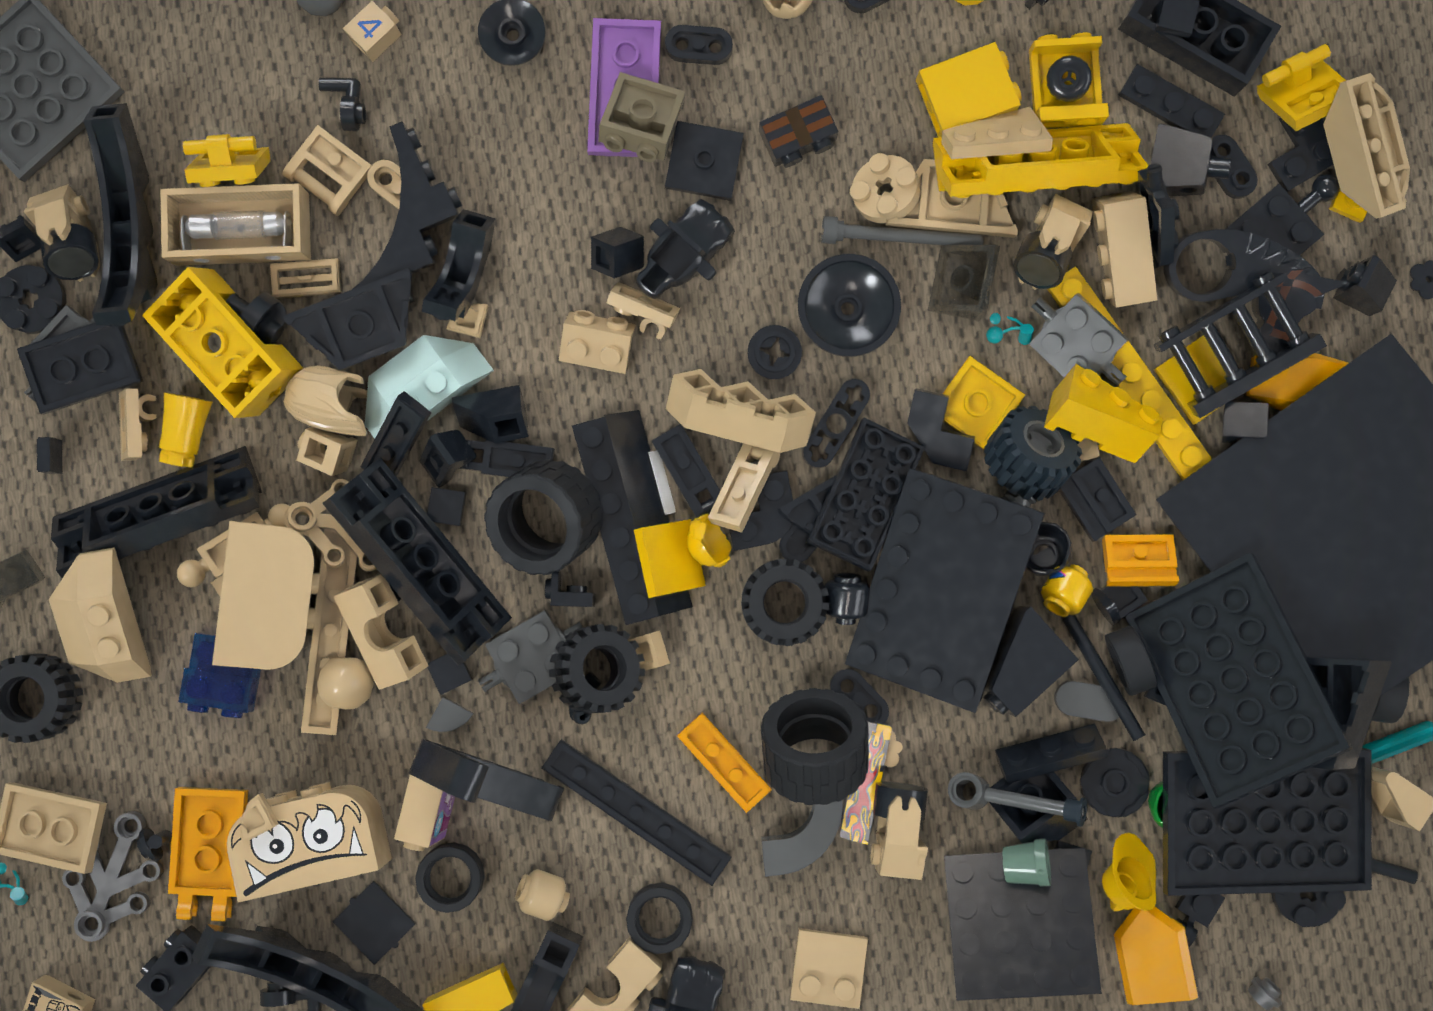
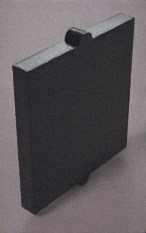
[332,881,416,965]

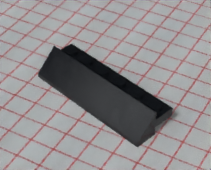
[572,410,693,625]
[51,446,262,578]
[322,458,512,666]

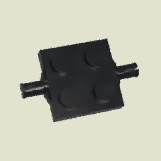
[1138,164,1179,269]

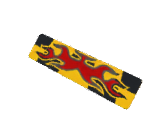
[840,722,892,845]

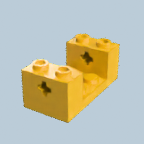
[142,267,303,418]

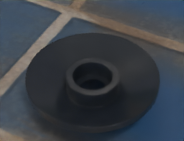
[478,0,546,66]

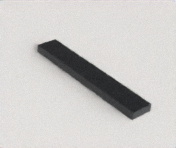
[541,739,732,886]

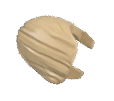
[284,365,367,436]

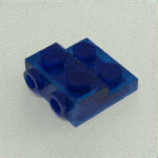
[178,633,261,718]

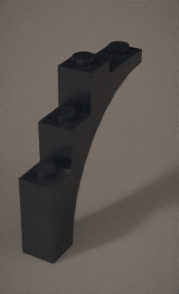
[83,103,158,327]
[353,121,463,312]
[191,924,424,1011]

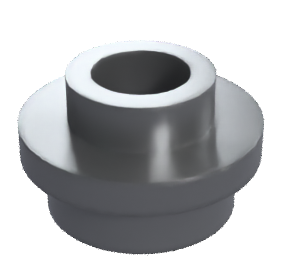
[1248,977,1282,1011]

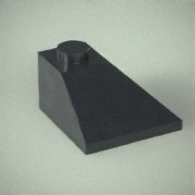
[989,772,1088,843]

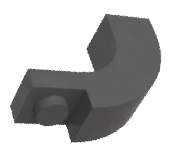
[761,800,843,877]

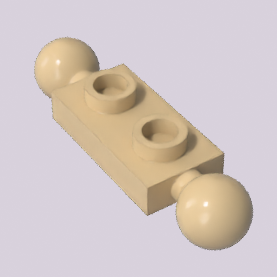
[177,503,296,587]

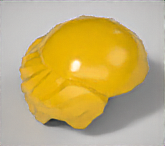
[687,514,732,567]

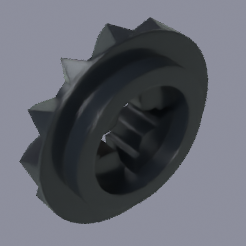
[748,325,802,380]

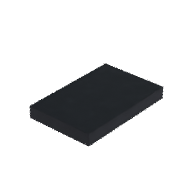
[17,323,144,415]

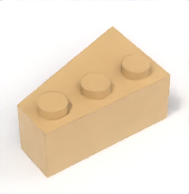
[1091,191,1157,308]

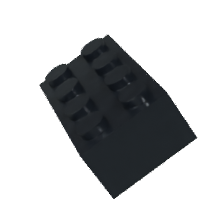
[1118,0,1281,97]

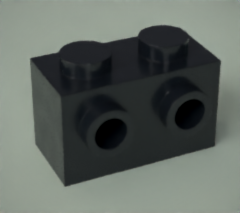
[136,925,211,1011]

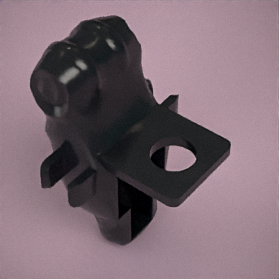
[636,199,735,299]
[648,956,725,1011]

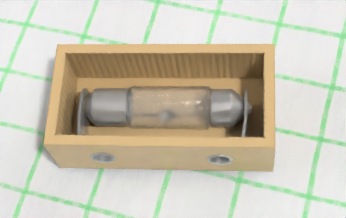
[160,183,311,266]

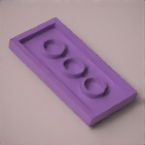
[587,18,661,157]

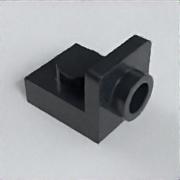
[545,571,595,607]

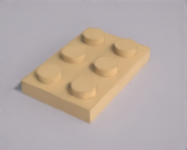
[0,783,107,874]

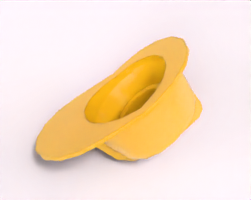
[1102,833,1156,911]

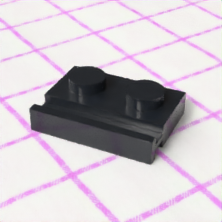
[1059,457,1137,542]

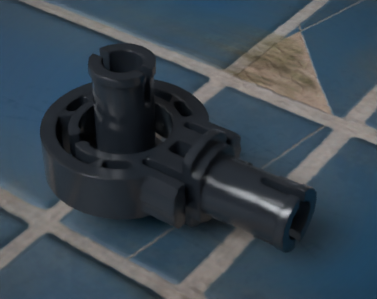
[226,292,287,344]

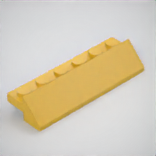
[933,123,1149,198]

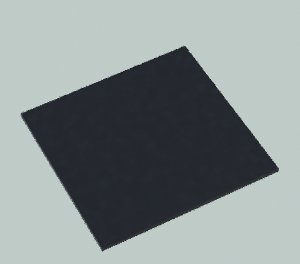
[1156,333,1433,696]

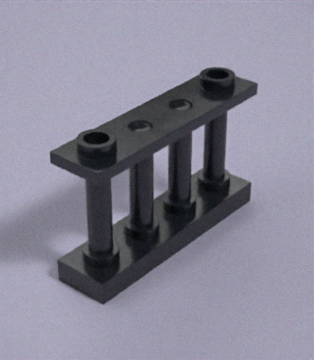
[1153,270,1327,418]

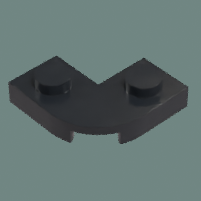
[729,471,793,551]

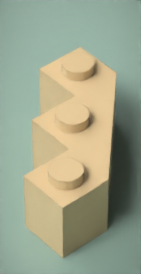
[666,369,816,453]

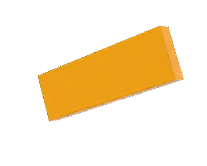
[677,712,772,813]

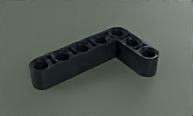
[408,739,564,821]

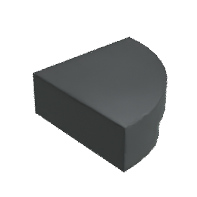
[426,697,474,732]

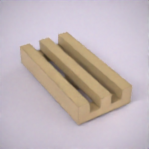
[270,258,342,299]

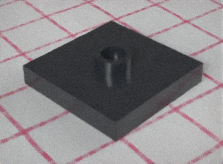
[665,121,744,201]

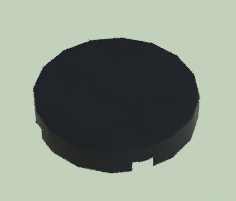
[1080,748,1150,817]

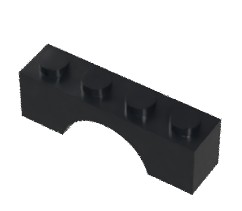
[511,922,583,1011]

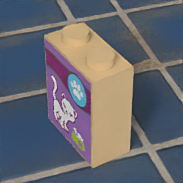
[394,757,455,851]

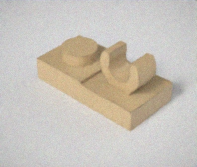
[606,282,680,339]
[119,388,157,461]

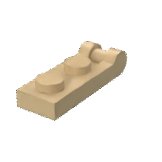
[708,443,780,533]

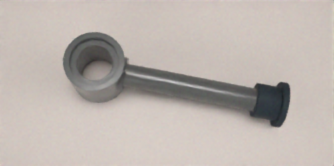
[948,772,1087,827]

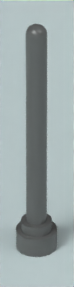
[821,216,984,248]

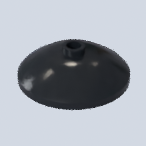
[797,254,901,357]

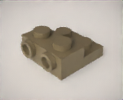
[598,72,686,162]

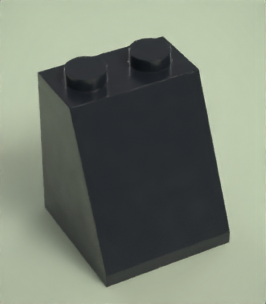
[983,606,1079,717]

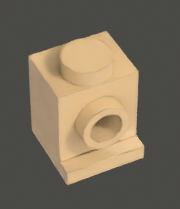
[296,427,357,476]

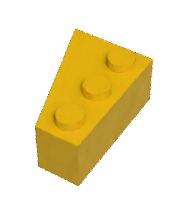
[1044,364,1163,463]

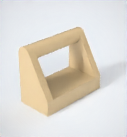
[1371,766,1433,831]

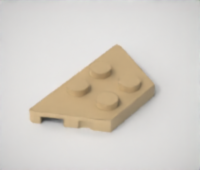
[885,159,1018,238]

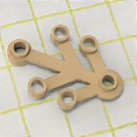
[284,479,377,572]

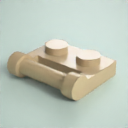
[282,125,372,216]

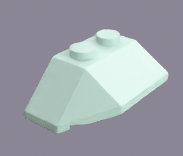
[365,335,494,438]

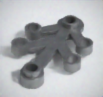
[62,811,163,942]

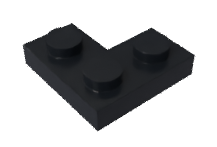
[1267,118,1334,192]

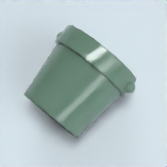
[1002,839,1051,887]

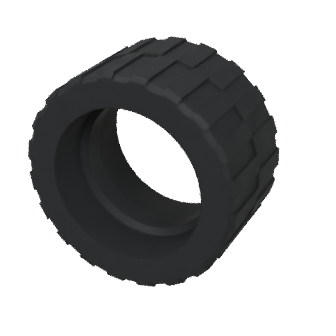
[484,459,603,575]
[761,688,869,805]

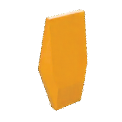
[1246,353,1349,411]

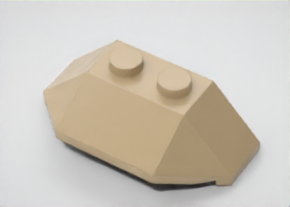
[1323,73,1410,218]
[49,547,152,683]

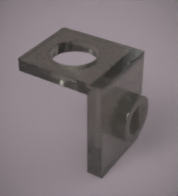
[0,550,45,609]

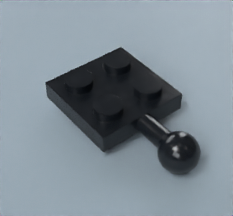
[1226,174,1340,255]

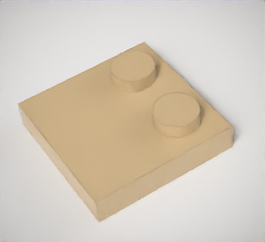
[790,928,868,1009]

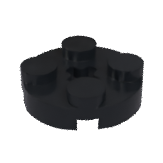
[0,265,66,334]
[1271,891,1346,927]

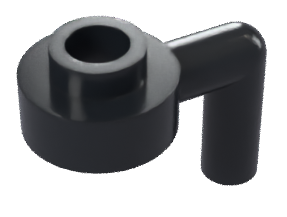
[319,77,366,131]
[260,982,322,1011]

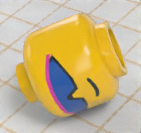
[1041,564,1093,617]

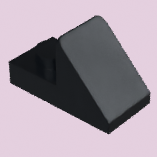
[419,430,477,488]

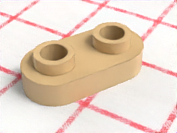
[367,160,401,210]

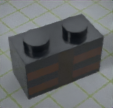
[759,95,839,168]

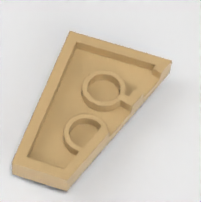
[941,106,1053,159]

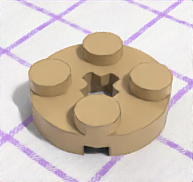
[850,153,920,223]

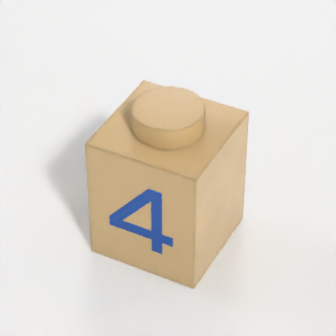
[343,1,402,62]

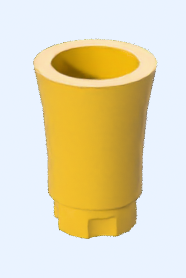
[159,392,213,468]

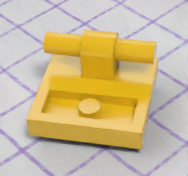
[1257,44,1347,131]
[183,134,270,187]

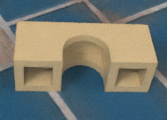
[333,574,429,690]
[565,936,663,1011]

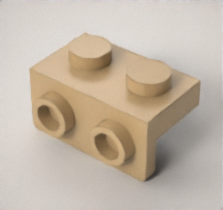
[559,310,636,374]

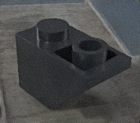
[1333,255,1397,316]
[452,385,529,443]

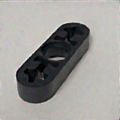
[803,379,870,469]

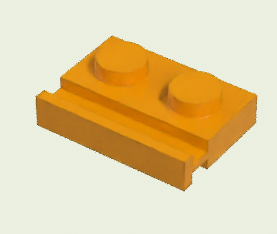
[1102,534,1179,586]

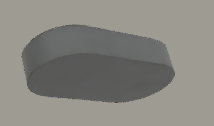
[1054,681,1119,722]

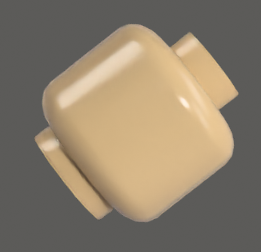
[515,869,570,921]

